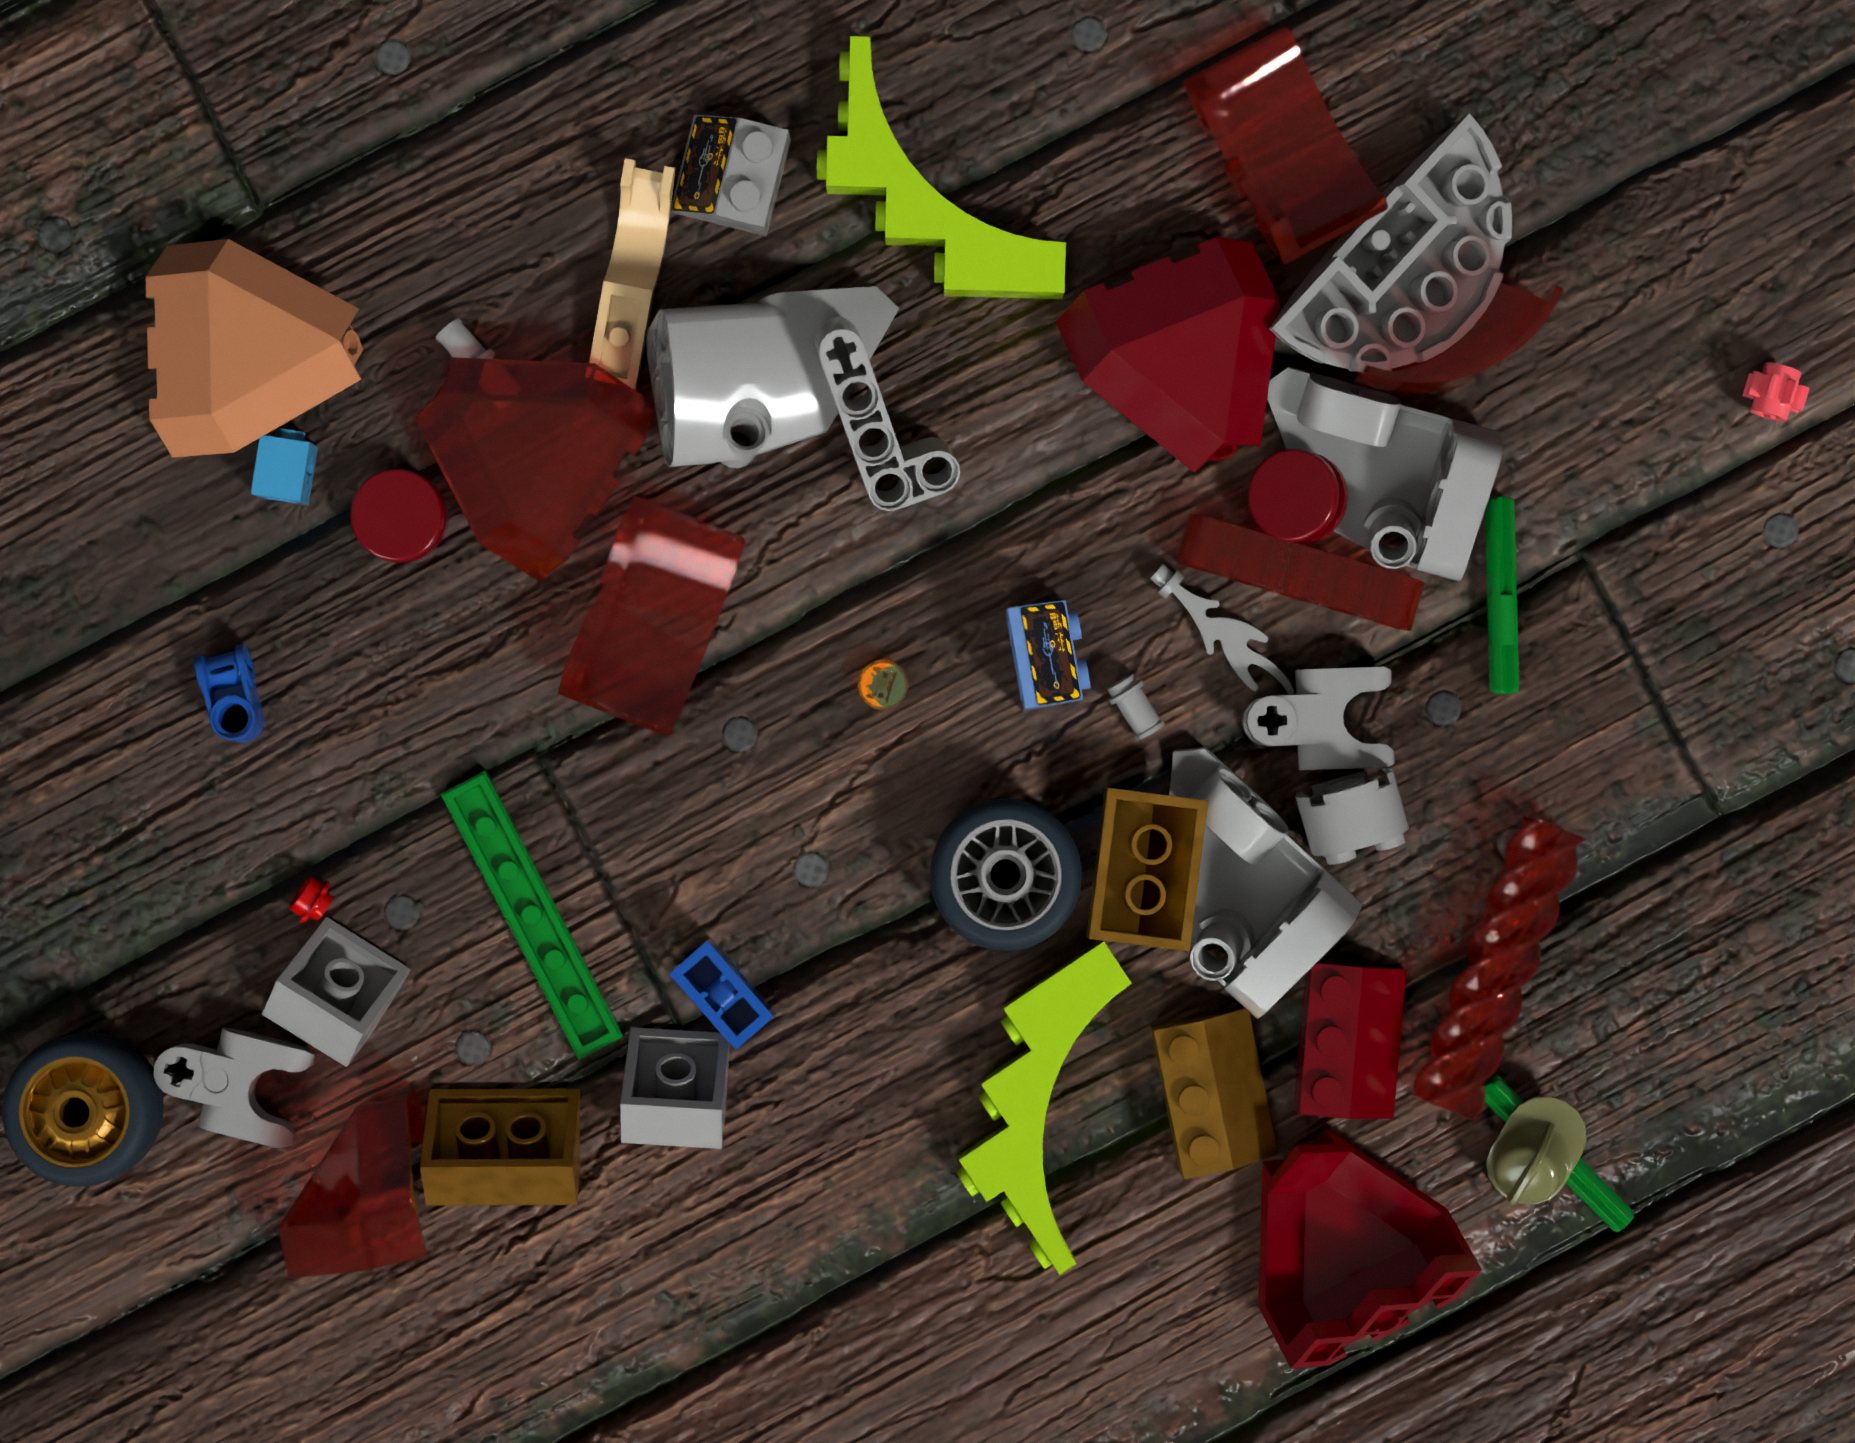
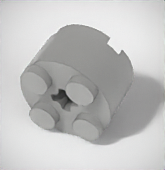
[1295,768,1409,865]

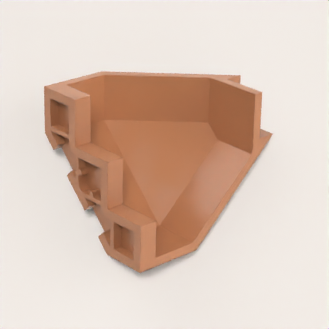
[146,239,364,458]

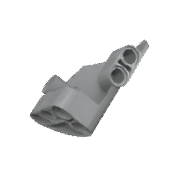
[646,286,899,468]
[1267,366,1503,582]
[1169,747,1363,1019]

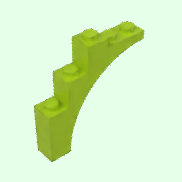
[817,36,1066,299]
[956,940,1132,1275]

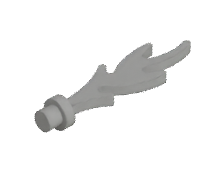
[1150,564,1295,695]

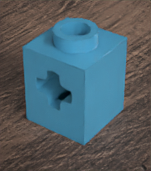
[251,428,318,505]

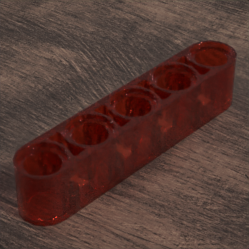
[1176,514,1425,631]

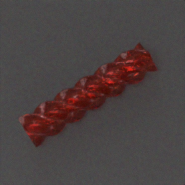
[1412,816,1586,1121]

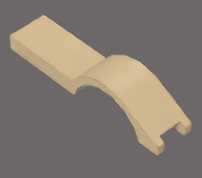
[586,158,676,391]

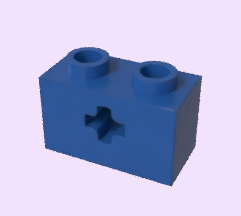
[669,938,776,1050]

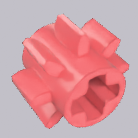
[1742,362,1810,422]

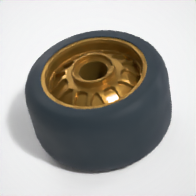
[2,1032,164,1187]

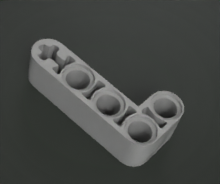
[814,317,960,511]

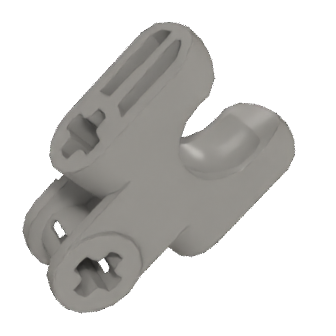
[1242,667,1395,770]
[154,1027,316,1148]

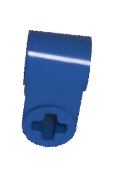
[194,643,264,743]

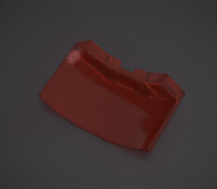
[1182,27,1388,265]
[1351,282,1563,396]
[557,495,745,735]

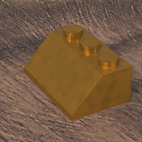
[1086,788,1209,952]
[1150,1007,1278,1180]
[420,1088,580,1206]

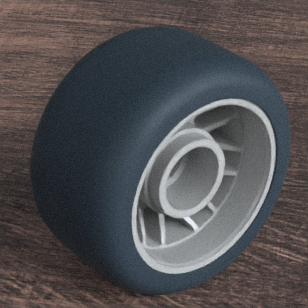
[930,799,1082,951]

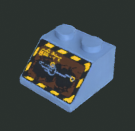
[1005,600,1091,711]

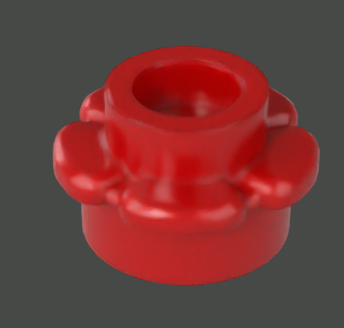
[288,876,334,923]

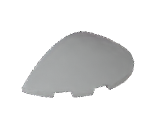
[1269,113,1512,373]

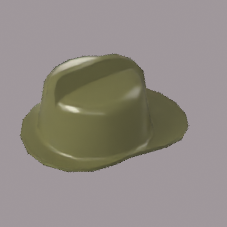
[1486,1096,1587,1205]

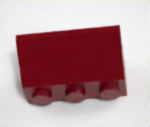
[1293,961,1407,1119]

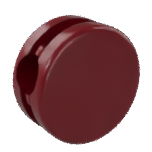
[1248,449,1348,544]
[350,469,448,563]

